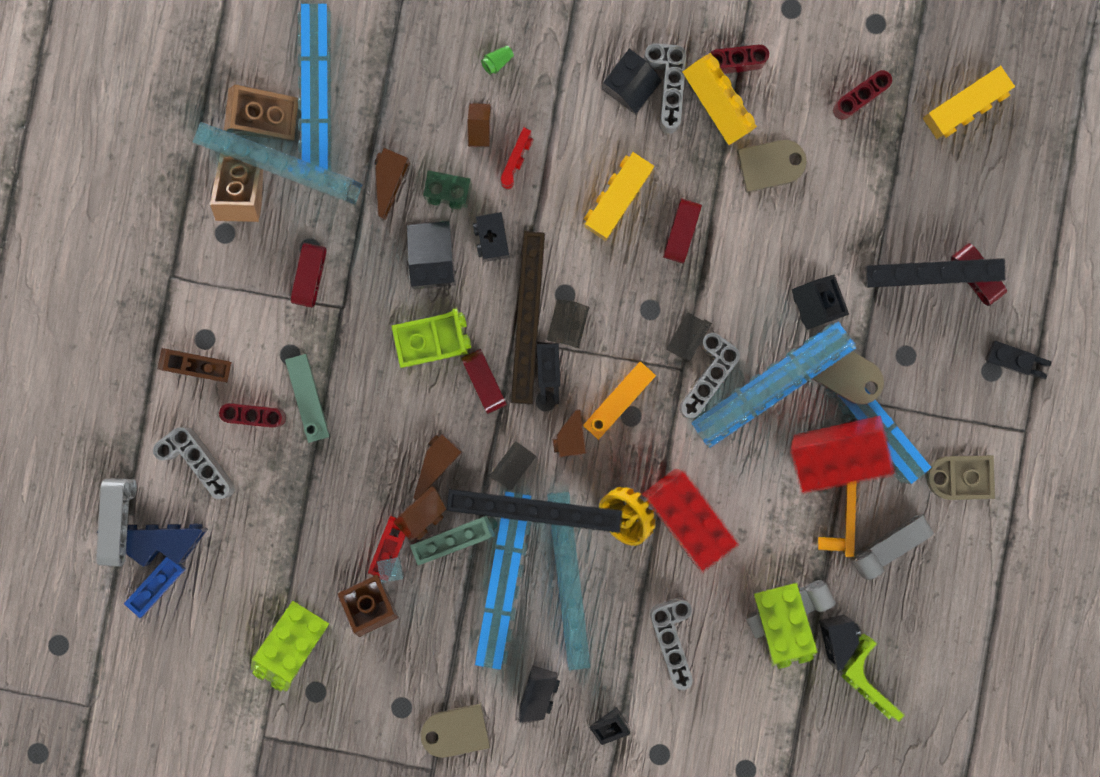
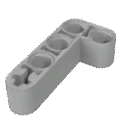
[644,43,686,134]
[679,333,740,418]
[153,427,235,499]
[97,478,137,567]
[850,514,934,580]
[745,580,836,638]
[650,597,693,690]

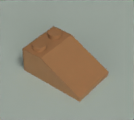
[224,84,299,141]
[210,154,264,222]

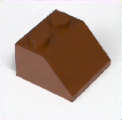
[553,410,586,457]
[394,486,446,541]
[337,575,399,637]

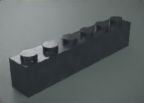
[865,258,1005,288]

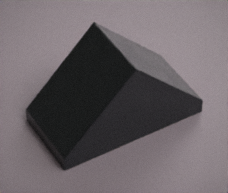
[589,707,631,745]

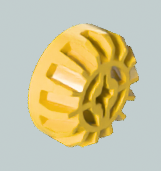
[599,487,655,546]

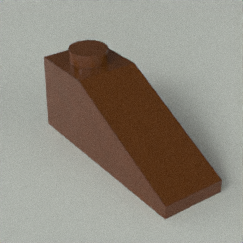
[374,148,410,221]
[157,348,232,383]
[413,434,463,500]

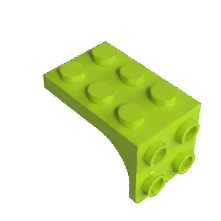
[391,308,471,368]
[754,583,818,669]
[251,601,329,692]
[841,634,904,722]

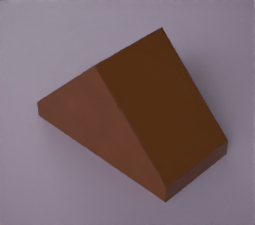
[467,103,491,148]

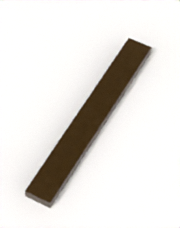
[511,231,545,405]

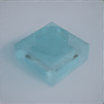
[377,556,404,584]

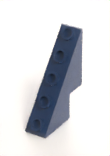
[96,524,208,567]

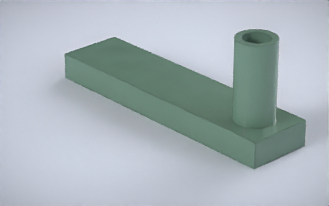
[285,354,331,443]
[410,515,497,565]

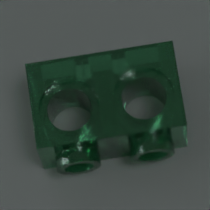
[423,170,472,210]

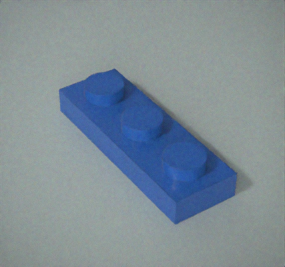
[124,557,186,618]

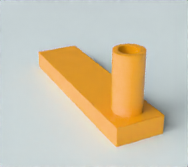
[582,361,656,440]
[818,482,857,557]

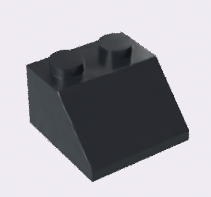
[602,48,662,115]
[791,274,849,330]
[819,615,861,671]

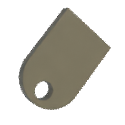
[737,140,806,193]
[812,342,884,404]
[927,455,995,500]
[421,703,490,758]

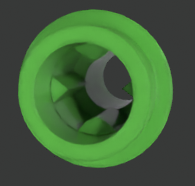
[481,46,514,75]

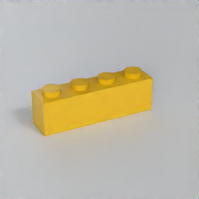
[682,53,757,145]
[923,65,1015,139]
[583,152,654,241]

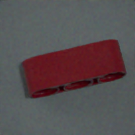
[710,44,770,74]
[833,70,892,120]
[663,198,702,264]
[291,243,327,308]
[950,243,1007,306]
[461,348,507,414]
[219,403,286,428]

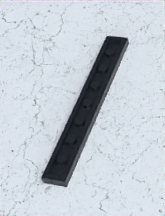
[446,489,623,533]

